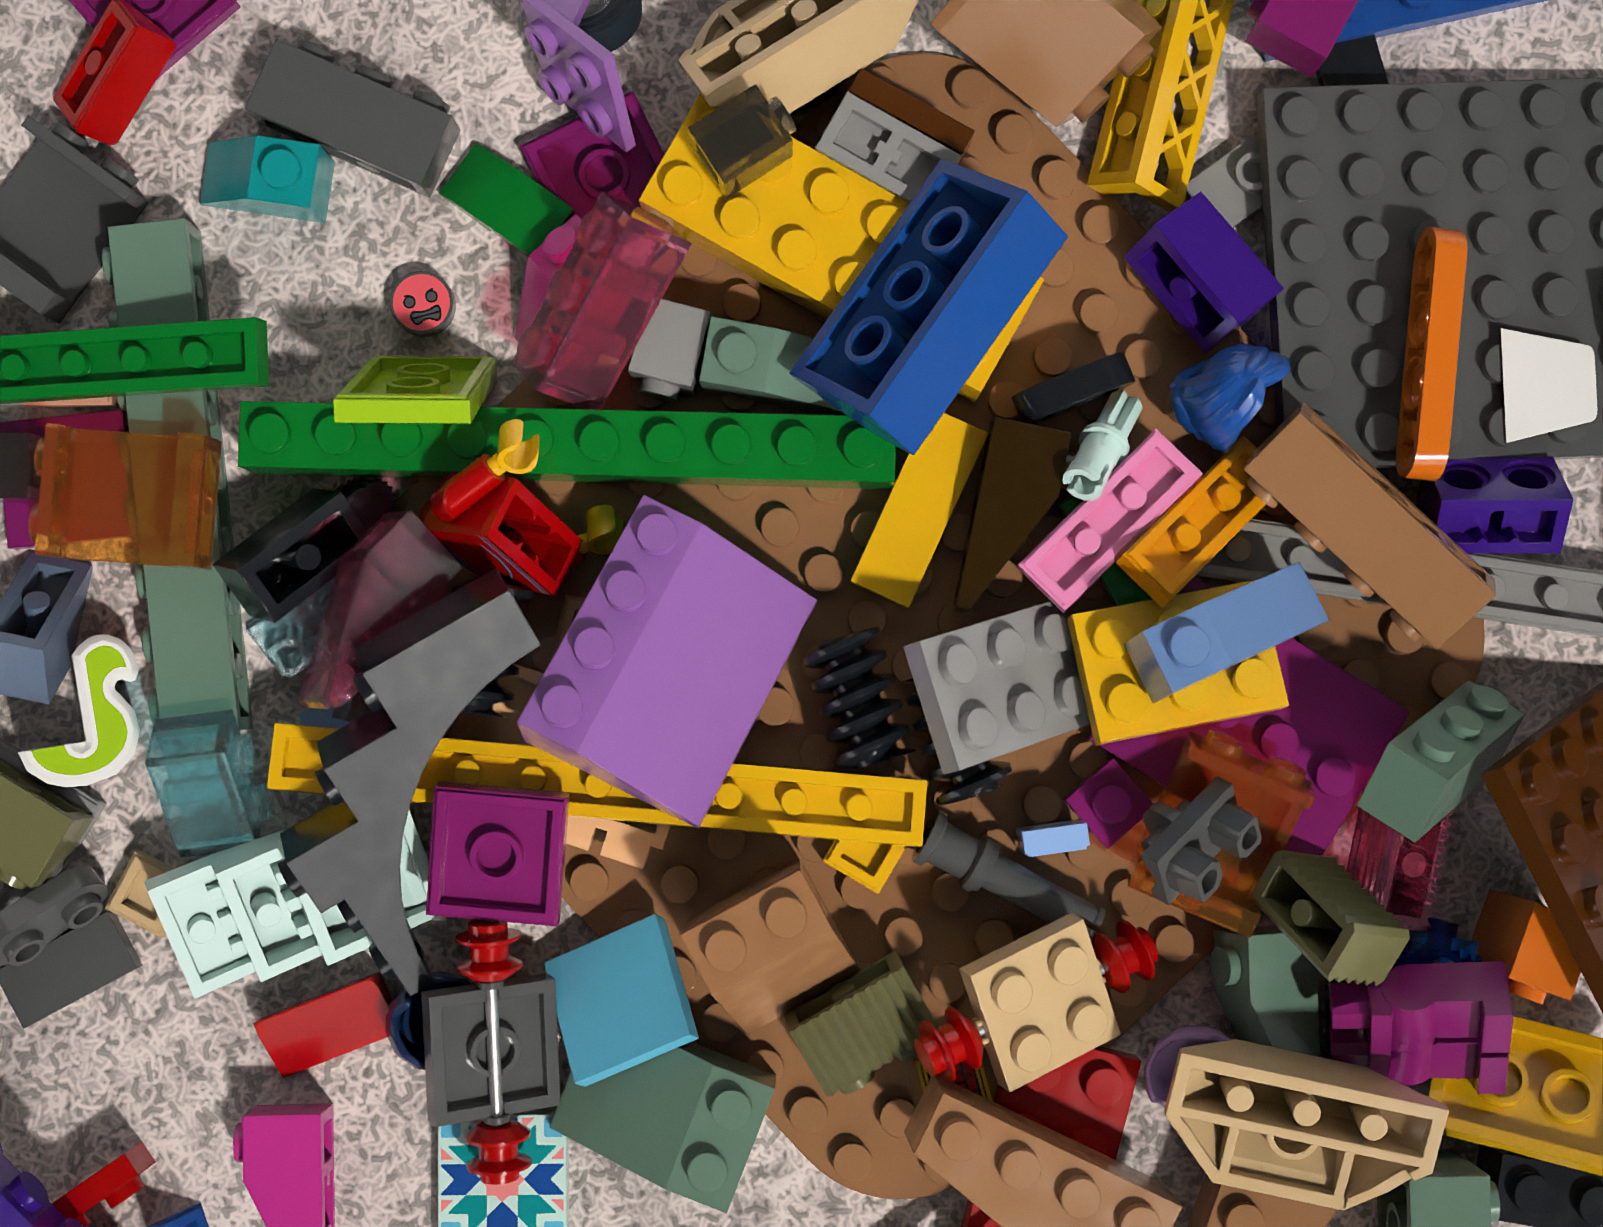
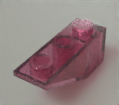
[298,510,463,709]

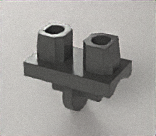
[1141,776,1262,905]

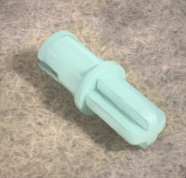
[1062,390,1143,501]

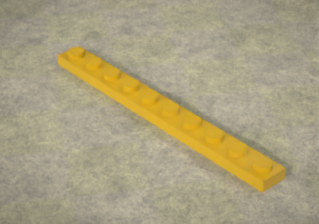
[267,723,927,847]

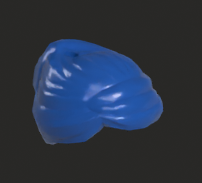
[1169,343,1291,454]

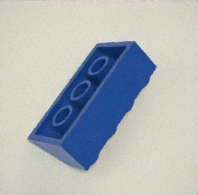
[789,159,1068,455]

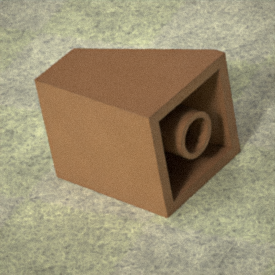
[930,0,1162,127]
[680,858,861,1034]

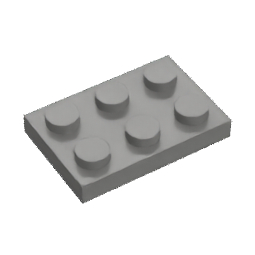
[903,601,1090,774]

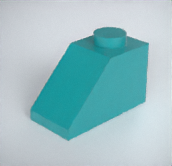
[200,135,335,223]

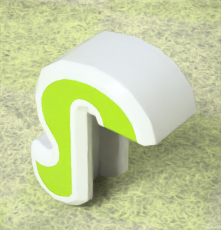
[18,634,140,787]

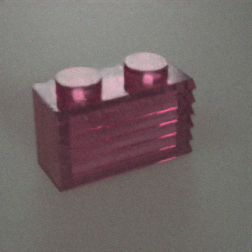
[1346,783,1455,932]

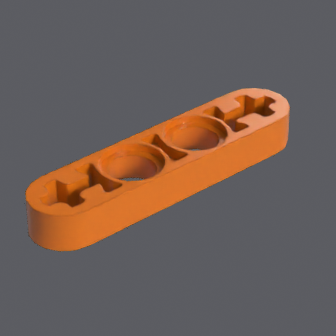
[1396,227,1467,481]

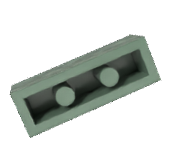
[1357,680,1525,843]

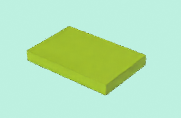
[333,356,497,424]

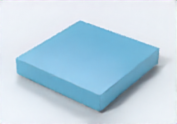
[544,914,699,1087]

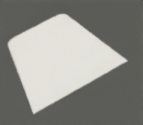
[1500,328,1598,443]

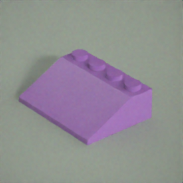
[517,495,817,829]

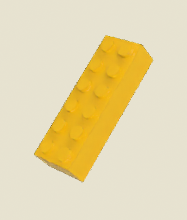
[639,94,1045,403]

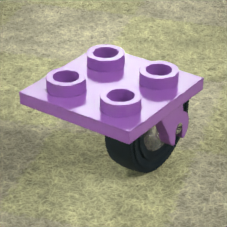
[521,0,642,152]

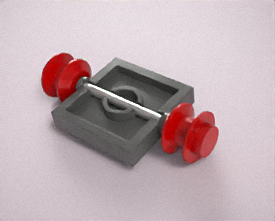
[421,919,561,1185]

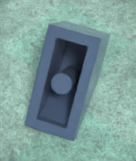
[0,552,93,705]

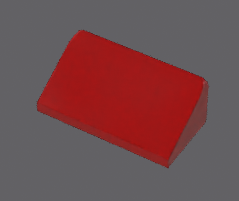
[53,0,176,145]
[253,971,392,1078]

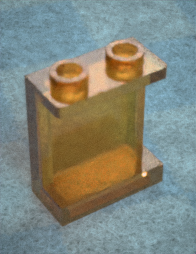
[28,423,222,570]
[1128,730,1315,938]

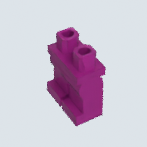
[1328,961,1513,1094]

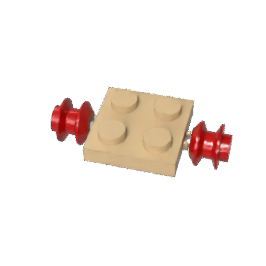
[914,913,1158,1092]

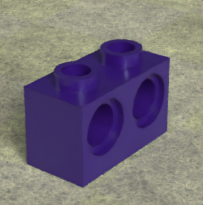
[1416,456,1574,554]

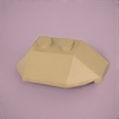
[678,0,918,116]
[1164,1039,1449,1211]

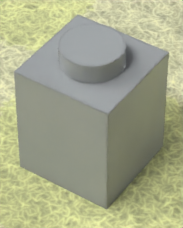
[628,295,712,401]

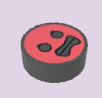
[390,271,456,337]

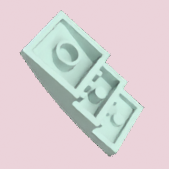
[144,810,439,999]

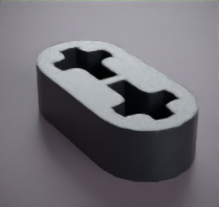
[1011,351,1136,425]

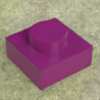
[1062,757,1153,849]

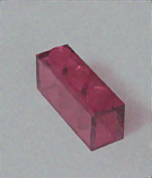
[511,191,692,410]

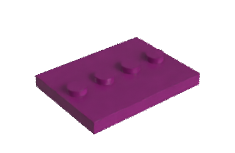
[1087,577,1410,856]

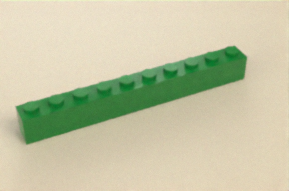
[238,401,896,489]

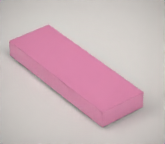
[1017,429,1203,614]

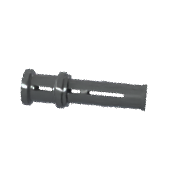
[912,810,1106,941]

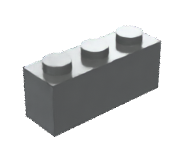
[244,39,461,198]

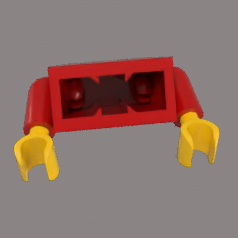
[419,419,624,597]

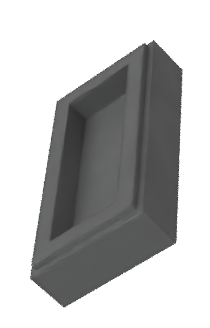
[0,911,143,1029]

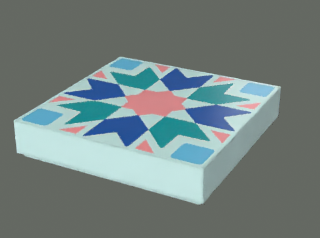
[438,1111,569,1227]

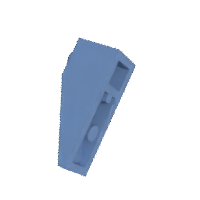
[1124,562,1329,703]

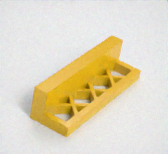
[1087,0,1234,211]

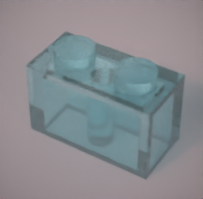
[145,709,271,858]

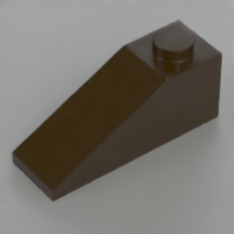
[952,417,1078,613]

